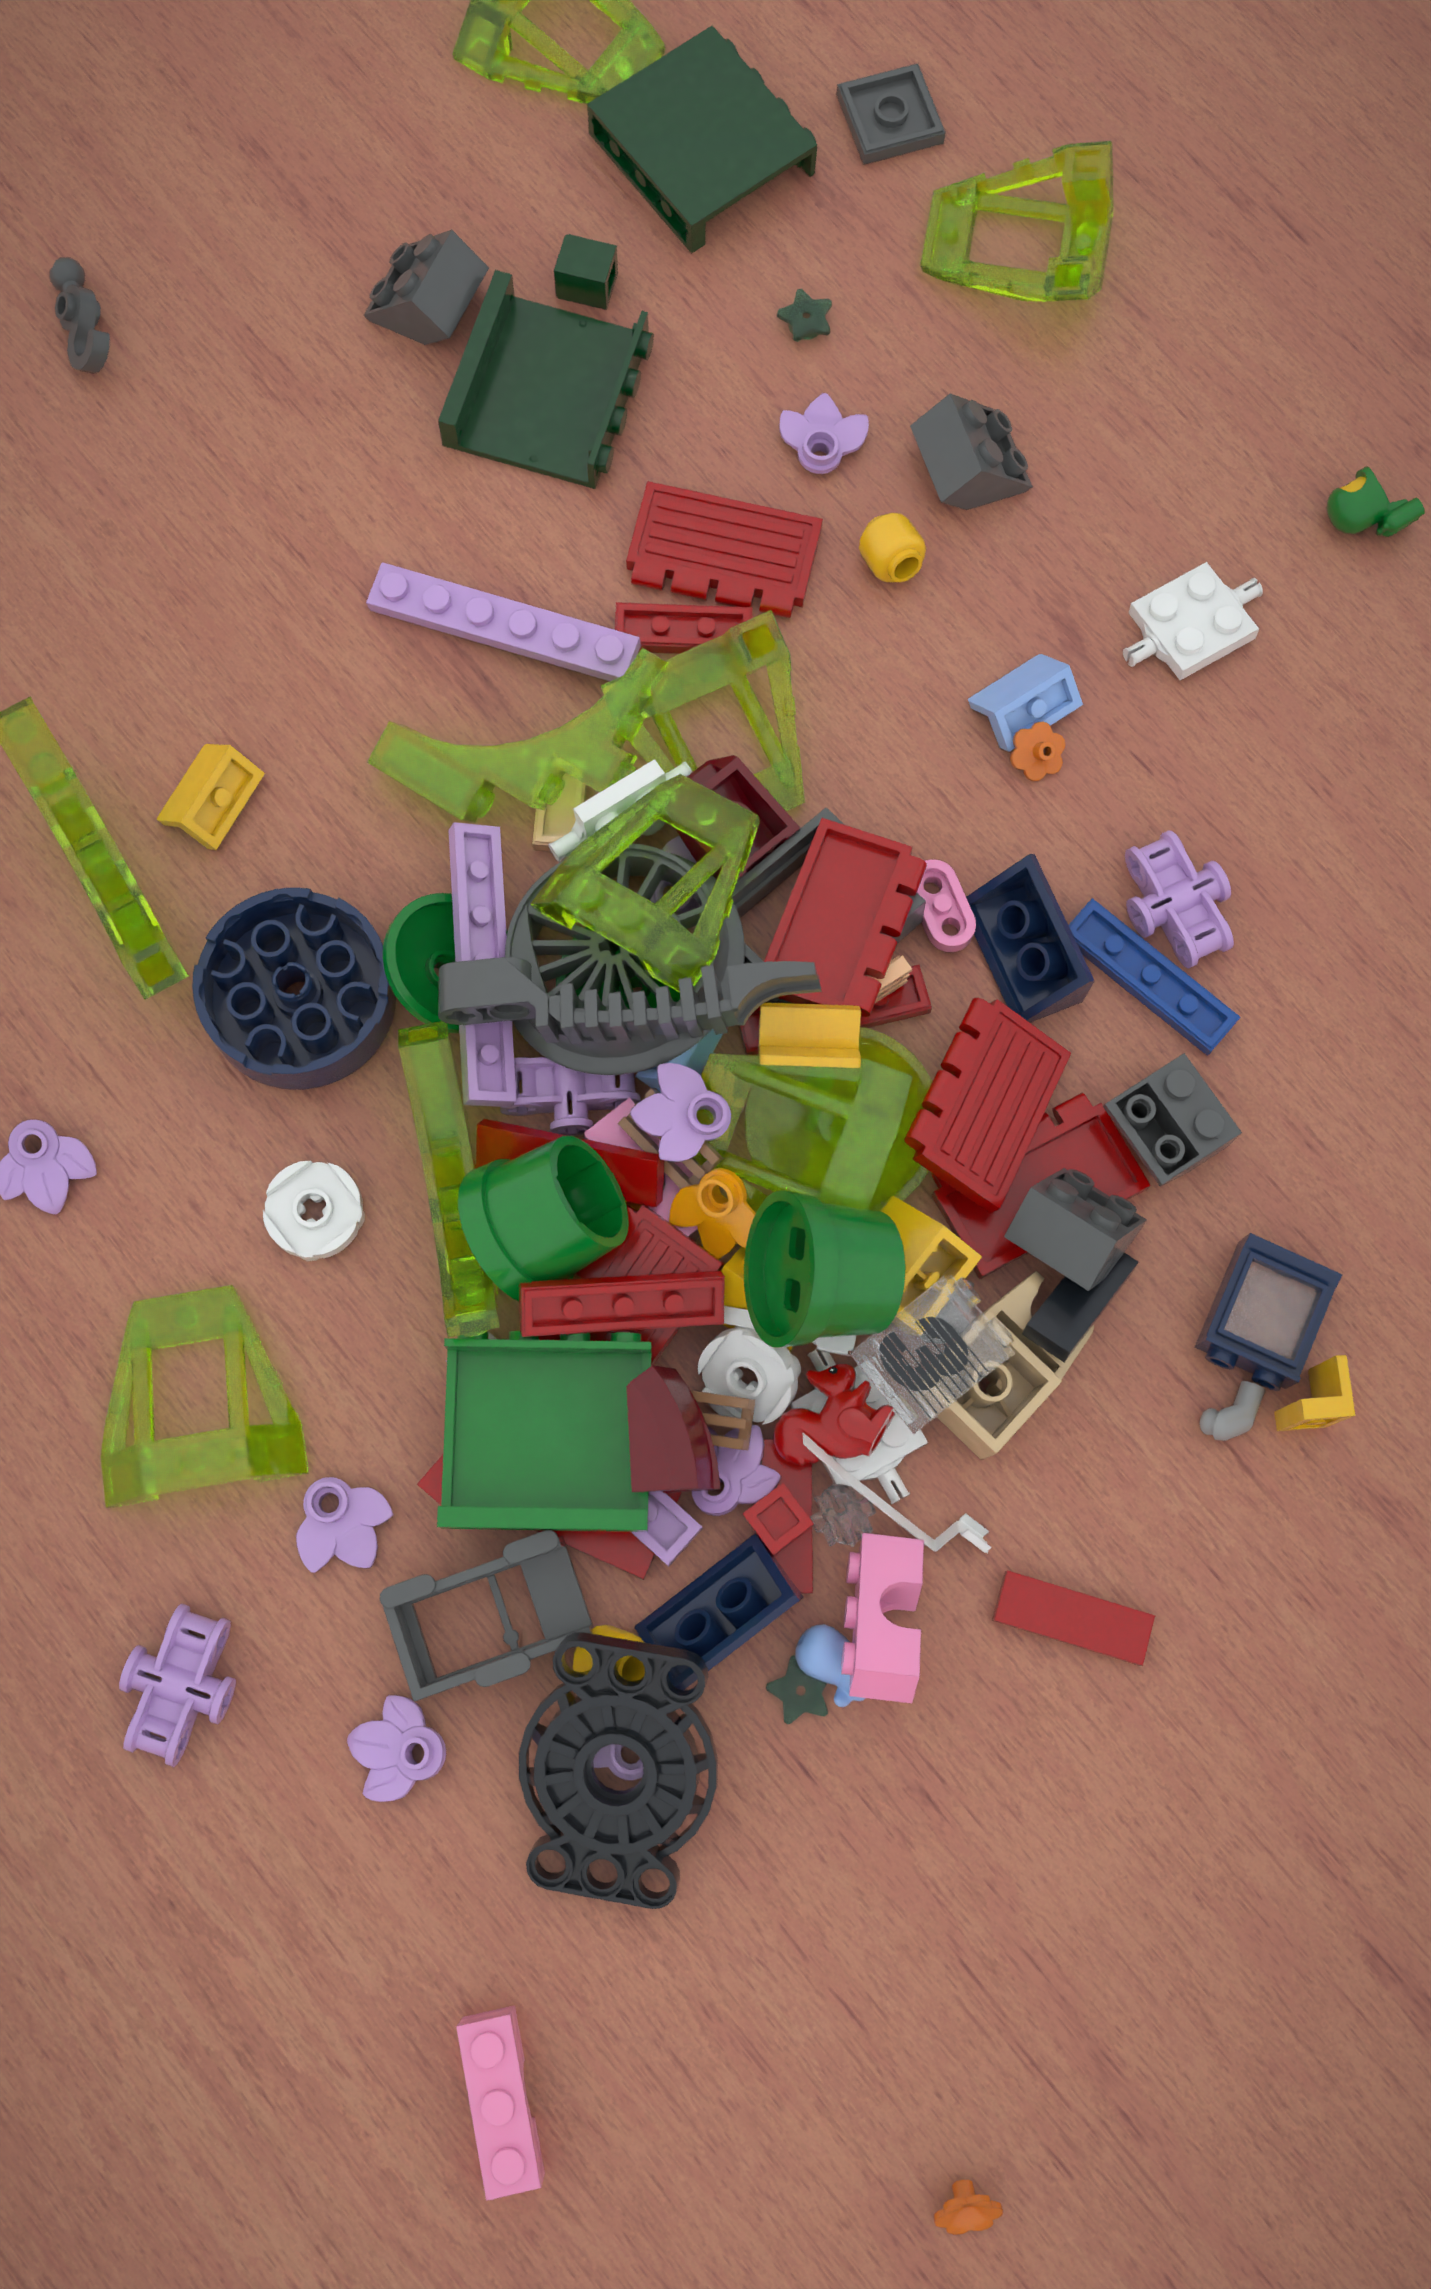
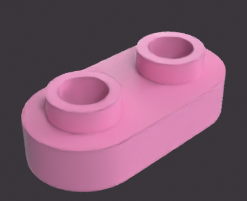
[917,859,976,952]

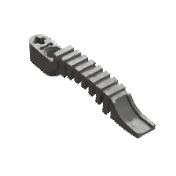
[438,957,822,1044]

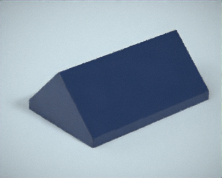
[966,854,1095,1023]
[634,1533,804,1690]

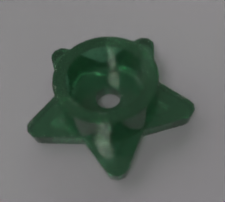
[777,289,832,342]
[766,1655,828,1724]

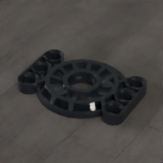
[519,1632,718,1909]

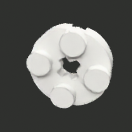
[263,1161,365,1261]
[698,1326,801,1425]

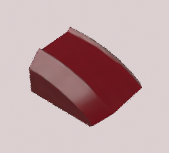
[665,755,800,891]
[626,1365,720,1493]

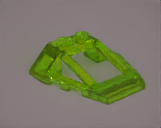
[453,0,665,104]
[920,141,1113,302]
[600,610,805,811]
[530,774,760,993]
[694,1053,913,1212]
[100,1285,309,1508]

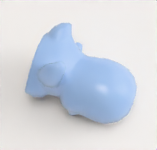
[795,1624,866,1707]

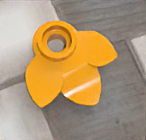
[669,1168,756,1259]

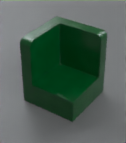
[554,234,618,310]

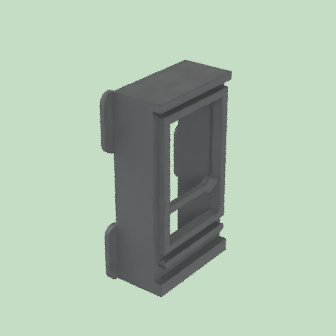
[380,1530,594,1702]

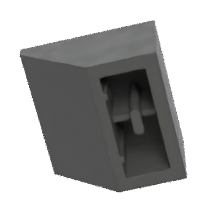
[363,230,489,345]
[910,393,1033,510]
[1103,1053,1242,1187]
[1004,1168,1147,1291]

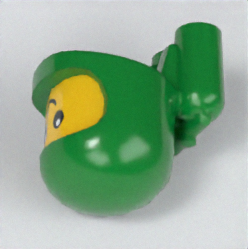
[1326,466,1425,537]

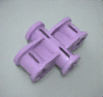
[1125,830,1234,969]
[500,1057,641,1136]
[119,1604,236,1767]

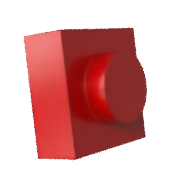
[742,1483,814,1556]

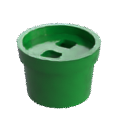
[458,1136,629,1301]
[744,1190,905,1348]

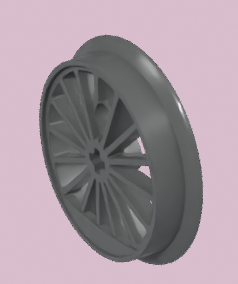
[505,843,745,1075]

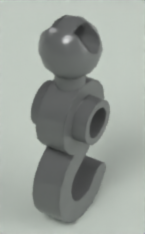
[49,257,110,374]

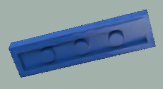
[1069,898,1241,1056]

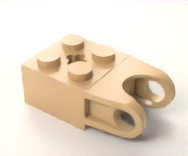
[909,1271,1094,1460]

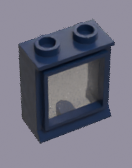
[1195,1233,1343,1391]

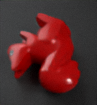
[773,1364,895,1466]

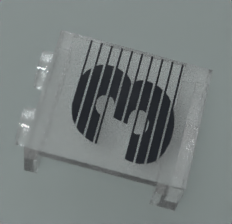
[849,1275,1015,1434]

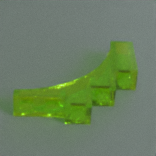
[367,648,669,822]
[0,696,189,1000]
[398,1021,500,1338]

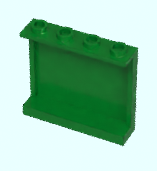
[437,1330,652,1532]

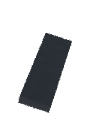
[1022,1253,1138,1363]

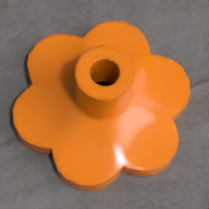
[1010,722,1066,781]
[933,2179,1003,2235]

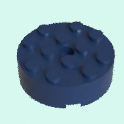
[192,888,396,1090]

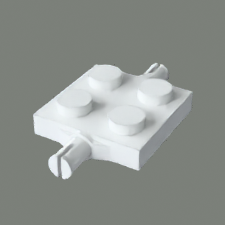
[1123,562,1263,680]
[548,759,692,862]
[790,1349,928,1504]

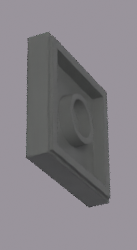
[836,63,946,165]

